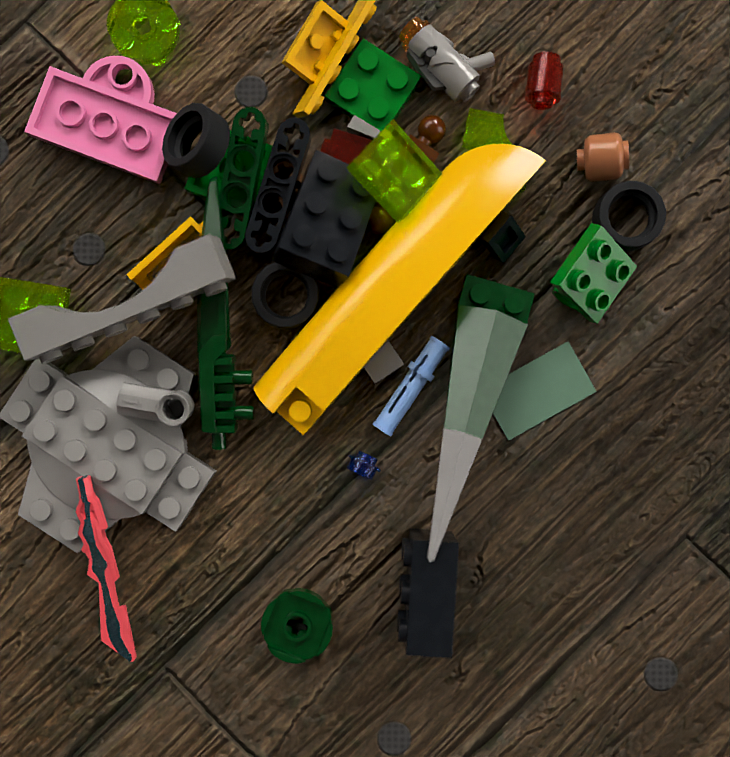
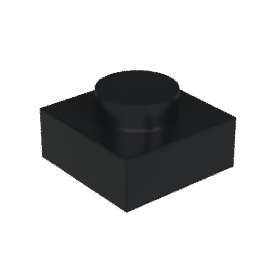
[479,211,526,263]

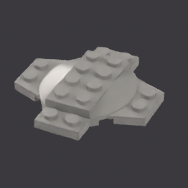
[0,336,217,553]

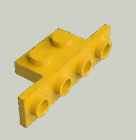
[281,0,377,118]

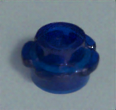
[347,451,381,481]

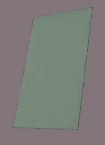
[493,341,597,441]

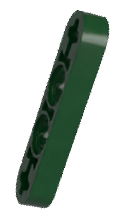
[220,107,269,250]

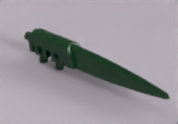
[197,176,254,450]

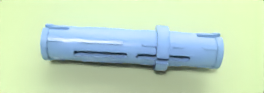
[372,336,450,436]

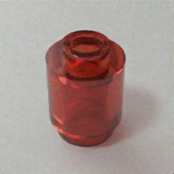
[525,52,564,110]

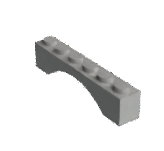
[8,234,236,364]

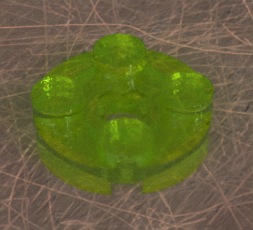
[106,0,180,66]

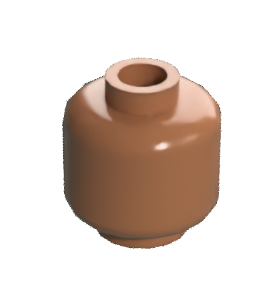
[577,133,629,182]

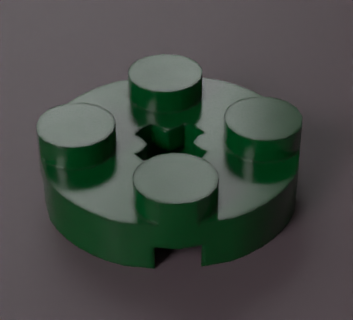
[261,588,333,664]

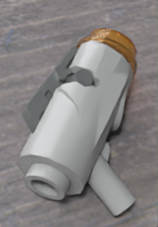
[399,17,495,102]

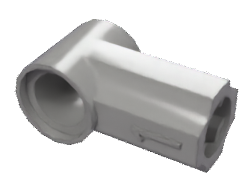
[116,382,195,426]

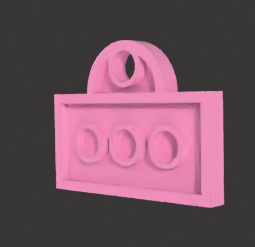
[24,56,177,184]

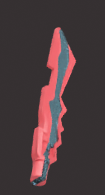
[75,475,137,662]

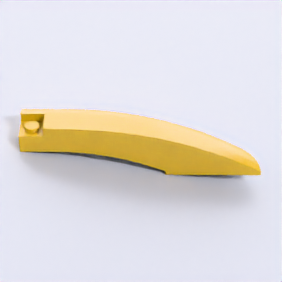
[254,144,546,435]

